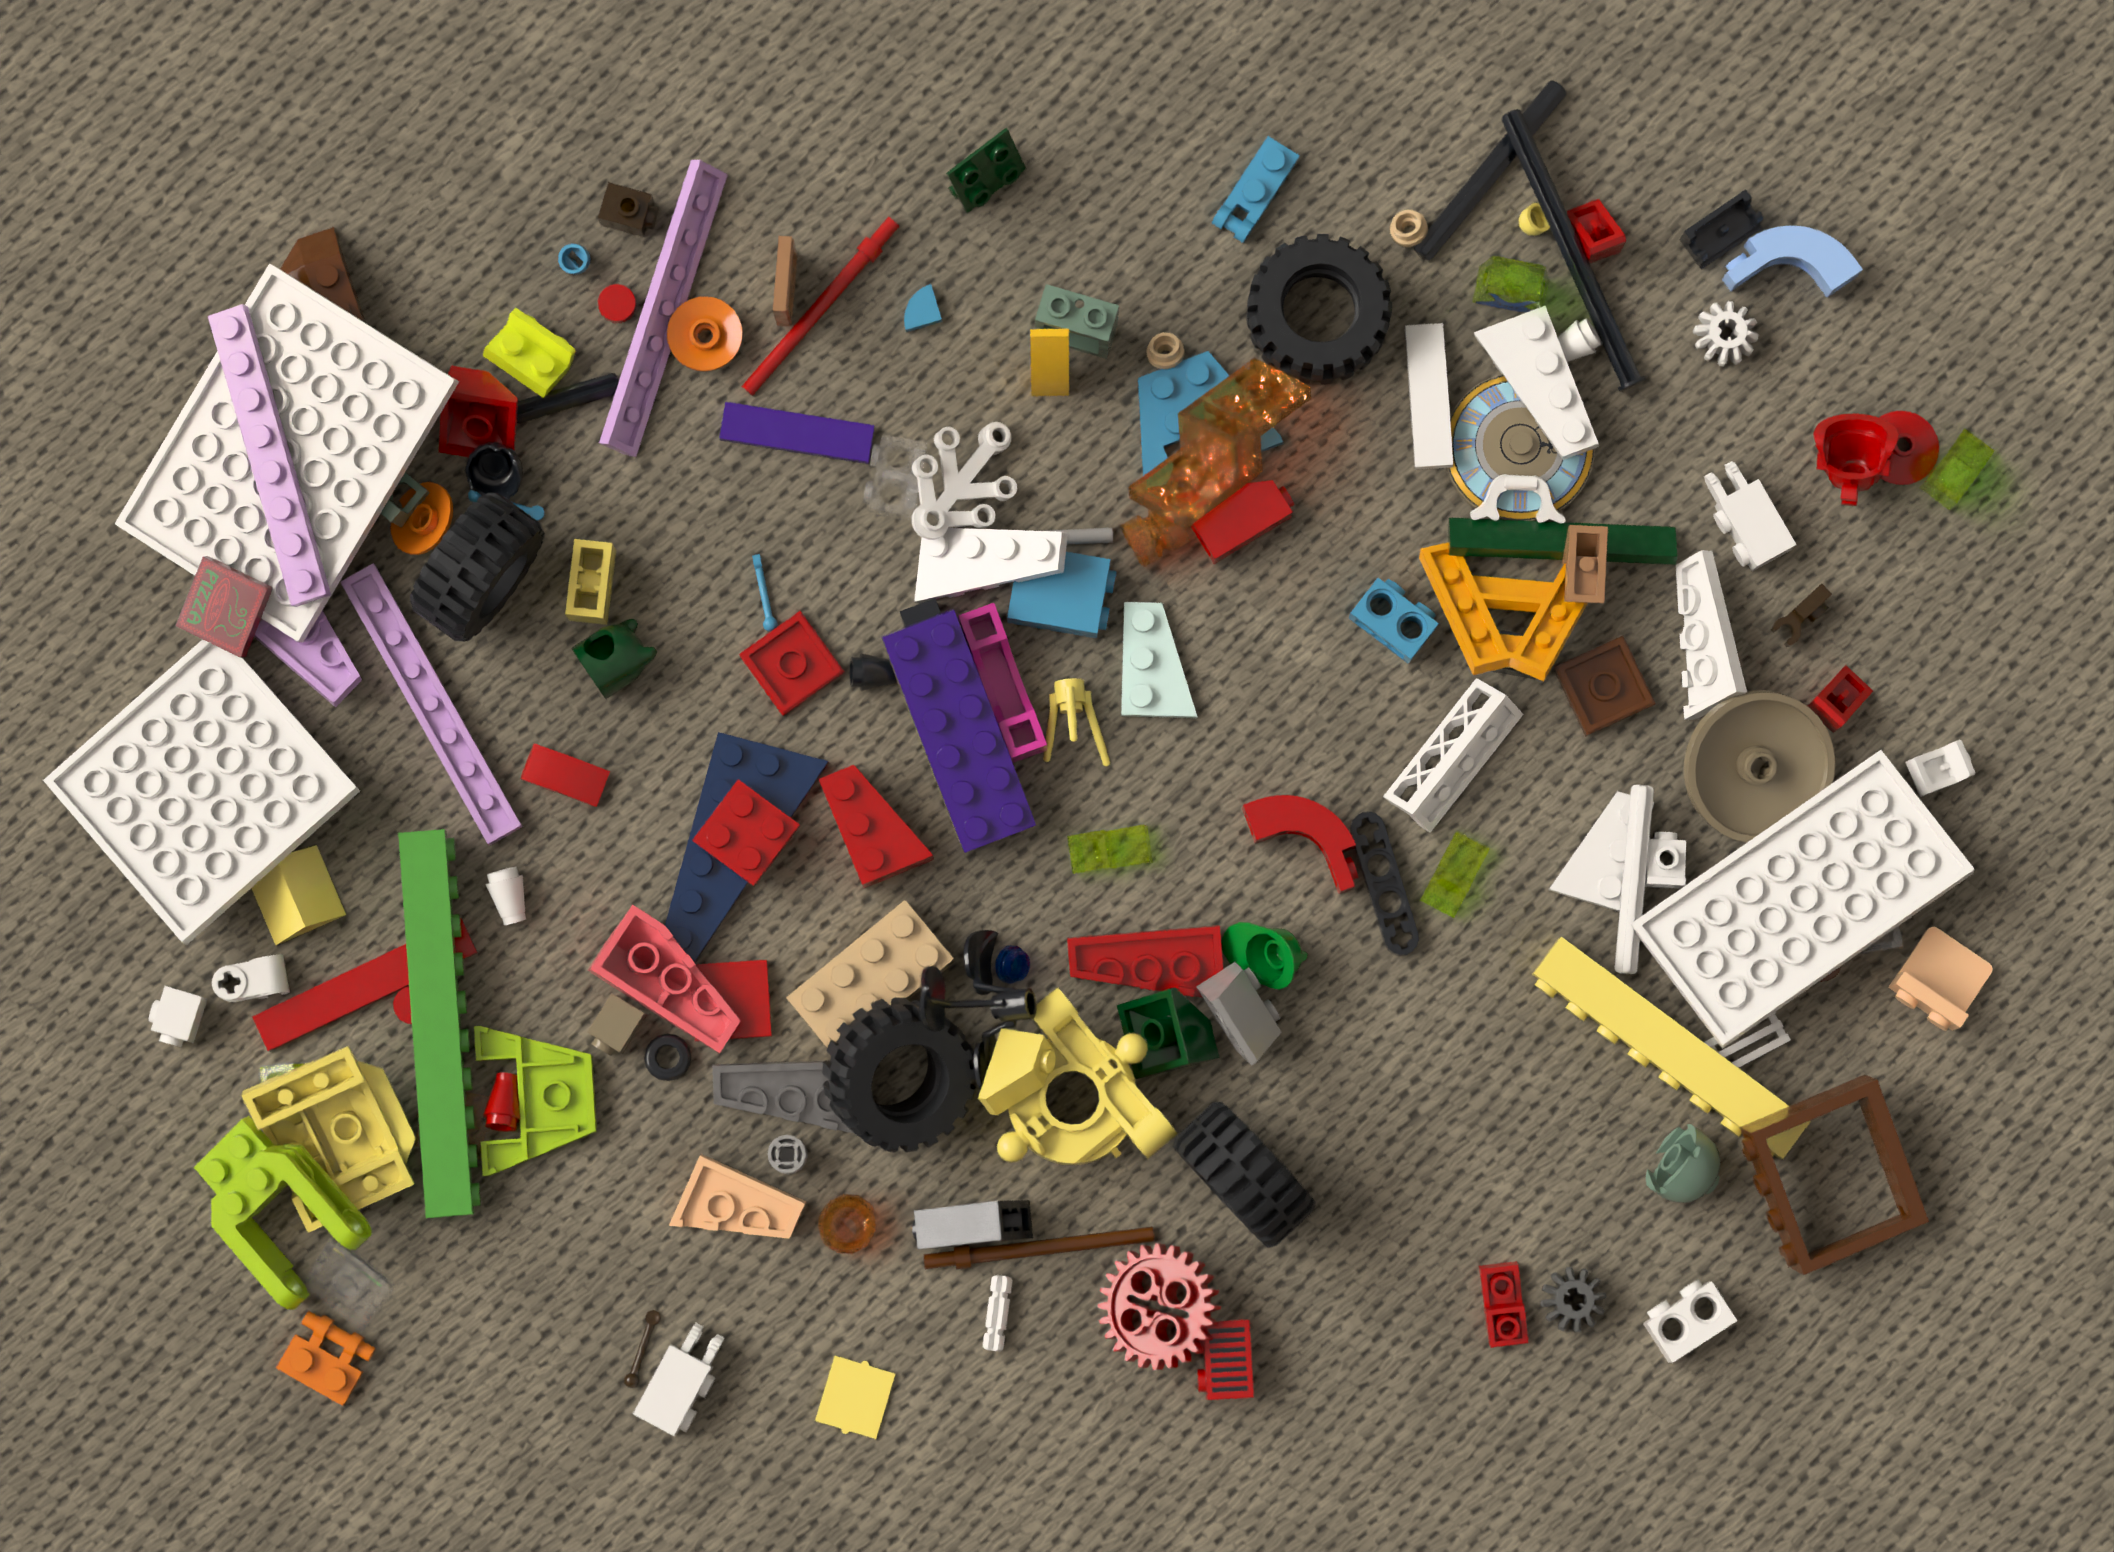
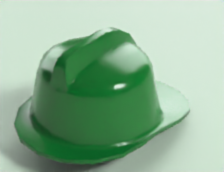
[1221,922,1308,990]

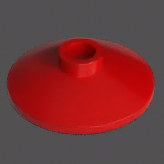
[1879,411,1939,485]

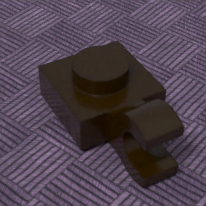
[1771,583,1832,647]

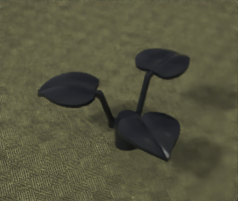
[920,930,1037,1089]

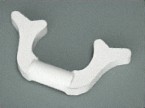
[1470,474,1565,524]

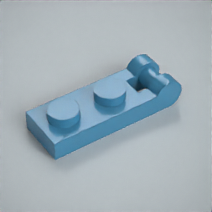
[1212,136,1299,243]

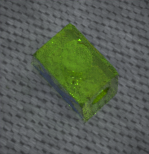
[1472,256,1549,313]

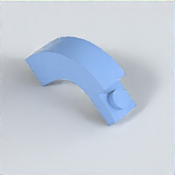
[1722,226,1863,298]

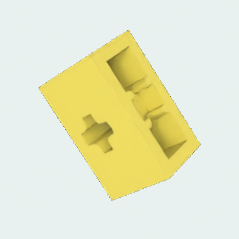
[565,539,616,625]

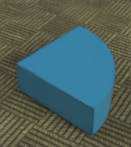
[904,284,942,332]

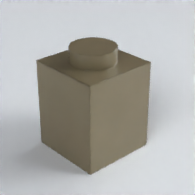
[587,993,647,1056]

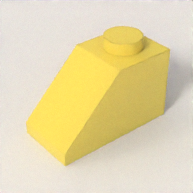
[978,1028,1056,1115]

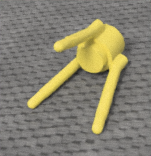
[1043,678,1110,767]

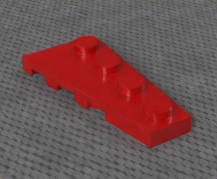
[1067,925,1223,998]

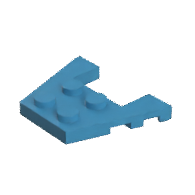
[1138,351,1283,496]

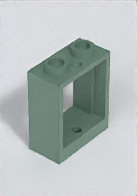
[1035,284,1119,359]

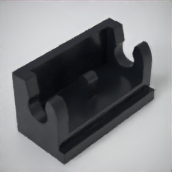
[1679,189,1764,270]

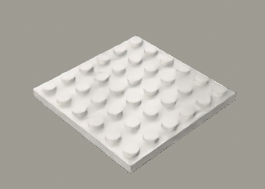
[43,640,360,946]

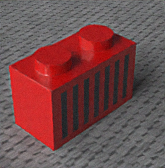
[1196,1320,1254,1400]

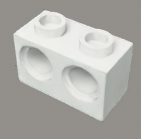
[1643,1279,1737,1363]

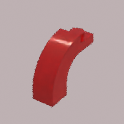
[1242,795,1358,894]

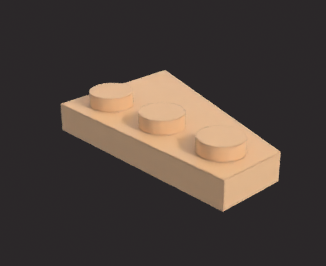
[669,1154,806,1239]

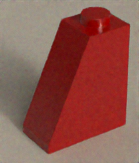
[1174,480,1294,564]

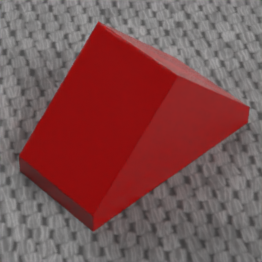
[1566,199,1626,264]
[1807,665,1873,733]

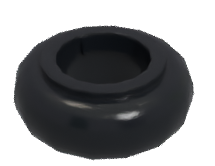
[644,1034,692,1081]

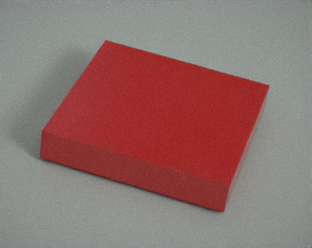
[739,611,845,716]
[695,960,772,1042]

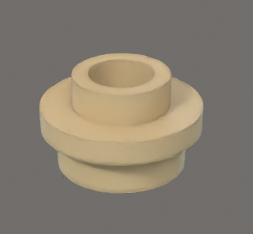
[1390,210,1428,247]
[1146,333,1185,369]

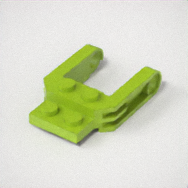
[194,1116,372,1310]

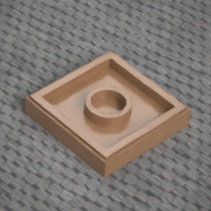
[773,236,798,327]

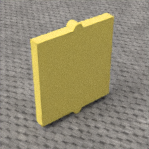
[815,1356,895,1439]

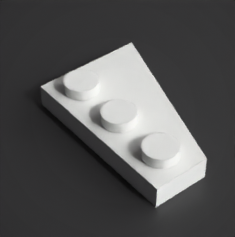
[1549,791,1654,912]

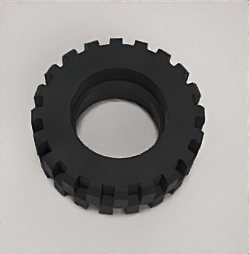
[1246,234,1393,385]
[410,493,545,642]
[822,997,976,1153]
[1173,1101,1316,1248]

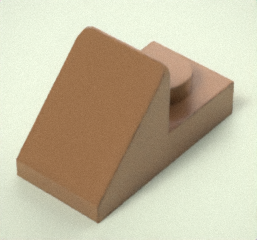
[1563,525,1608,603]

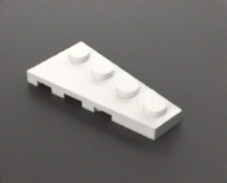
[1474,306,1599,460]
[915,528,1068,603]
[1676,550,1747,720]

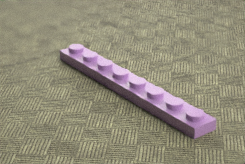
[599,160,728,457]
[208,304,331,607]
[341,563,523,846]

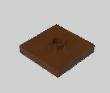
[1553,636,1656,737]

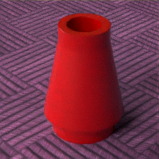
[483,1073,521,1132]

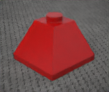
[439,365,518,457]

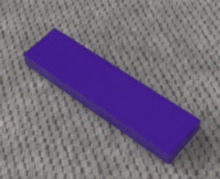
[719,402,875,464]

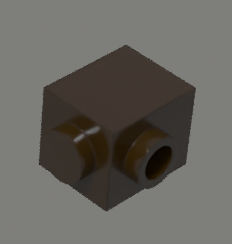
[598,182,659,237]

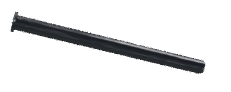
[1502,109,1646,392]

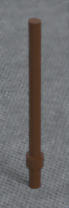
[923,1226,1155,1270]

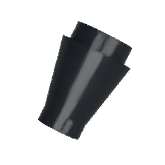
[849,653,898,691]

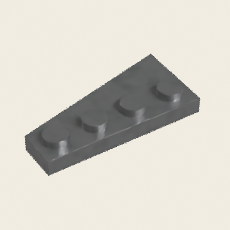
[712,1060,853,1133]

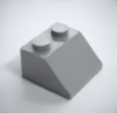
[1196,962,1282,1065]

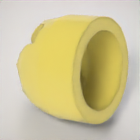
[1519,203,1550,236]

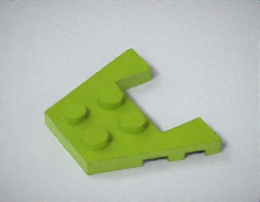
[474,1026,597,1177]

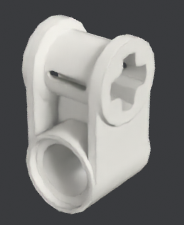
[212,954,290,1002]

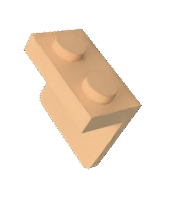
[1888,927,1993,1031]

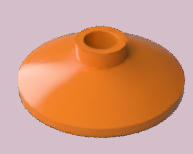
[667,296,743,371]
[391,482,453,555]

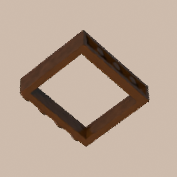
[1740,1074,1929,1275]

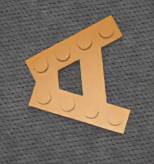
[1419,542,1588,681]

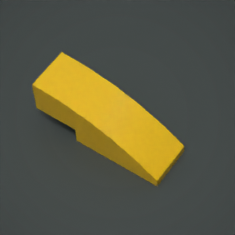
[1030,329,1069,396]

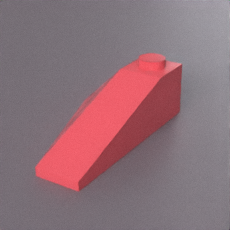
[588,905,740,1053]

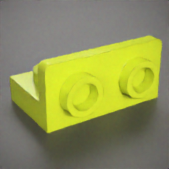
[482,308,576,398]

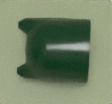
[571,619,657,699]

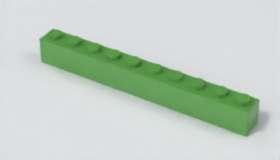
[398,829,481,1218]

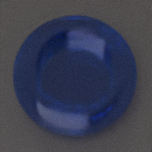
[995,945,1030,984]

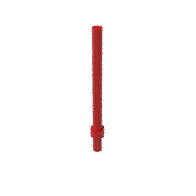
[741,217,900,396]

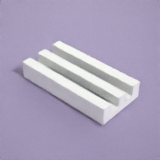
[1704,1012,1790,1068]

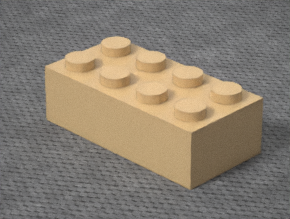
[786,900,955,1047]

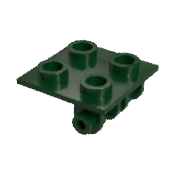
[946,128,1026,213]

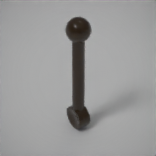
[624,1310,661,1388]

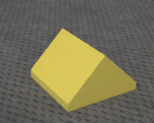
[252,845,346,945]

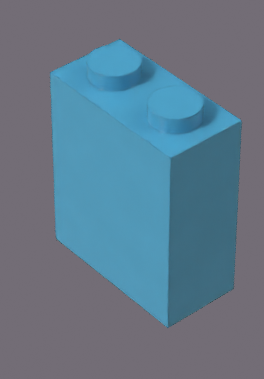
[1007,552,1117,638]

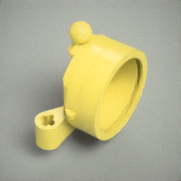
[997,988,1178,1165]

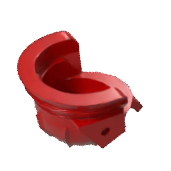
[1813,413,1899,506]

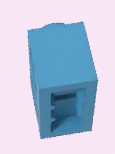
[1349,578,1439,664]

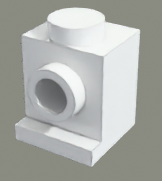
[1645,832,1686,889]

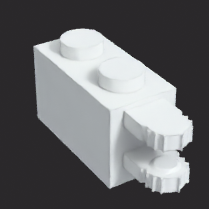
[1704,461,1796,572]
[633,1323,724,1436]

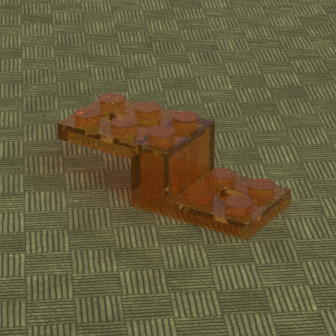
[1128,358,1312,529]

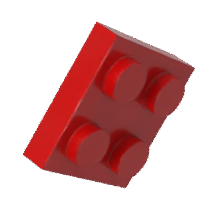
[692,779,800,887]

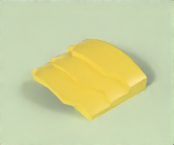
[242,1046,416,1233]

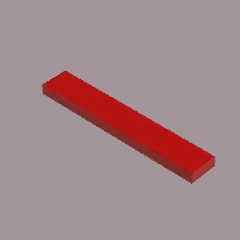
[252,918,478,1052]

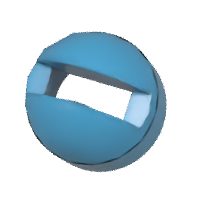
[558,244,590,274]

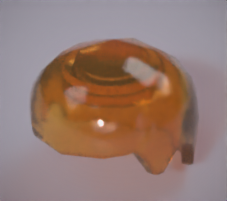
[818,1194,877,1254]

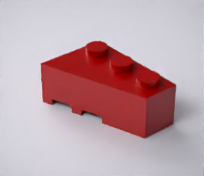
[819,765,934,889]

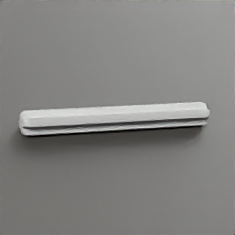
[1614,785,1654,974]

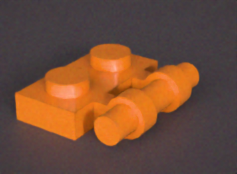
[276,1311,376,1406]

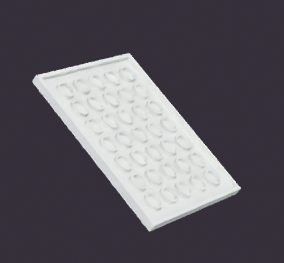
[115,264,459,643]

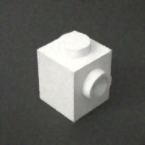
[149,986,207,1047]

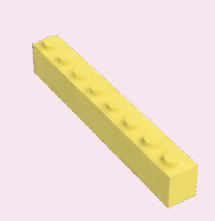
[1532,937,1810,1159]

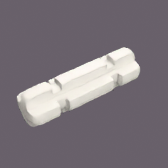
[983,1275,1012,1352]

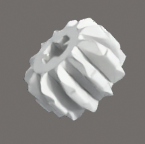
[1693,301,1759,366]

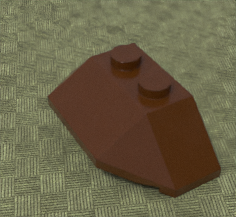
[280,227,366,323]

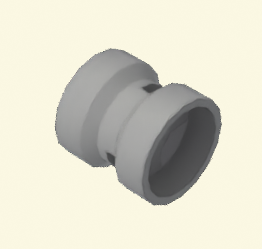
[767,1135,808,1175]

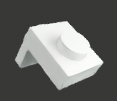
[1905,740,1975,797]

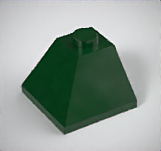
[1117,988,1220,1079]

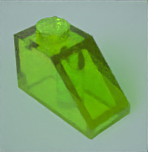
[1919,428,1995,510]

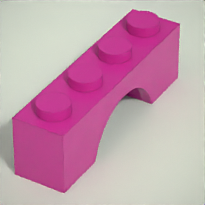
[958,603,1047,763]

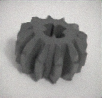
[1540,1267,1606,1333]

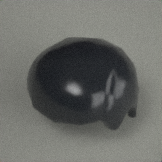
[465,442,523,500]

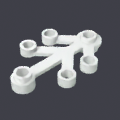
[912,422,1017,540]

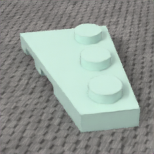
[1121,602,1197,718]

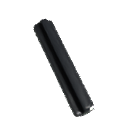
[517,373,619,424]

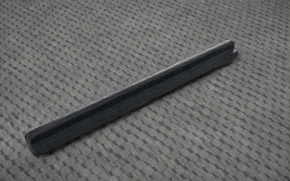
[1414,80,1567,261]

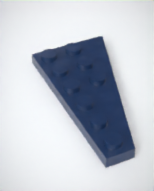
[665,732,829,963]

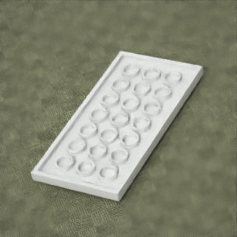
[1631,750,1974,1048]

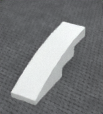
[1405,323,1453,470]

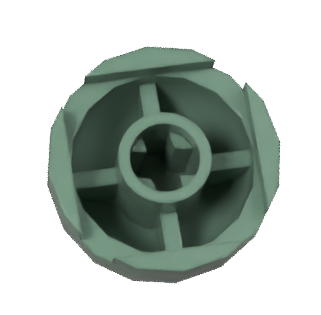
[1646,1124,1720,1203]

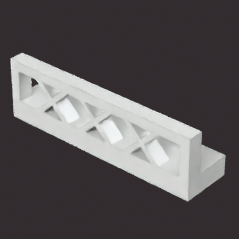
[1383,678,1523,833]

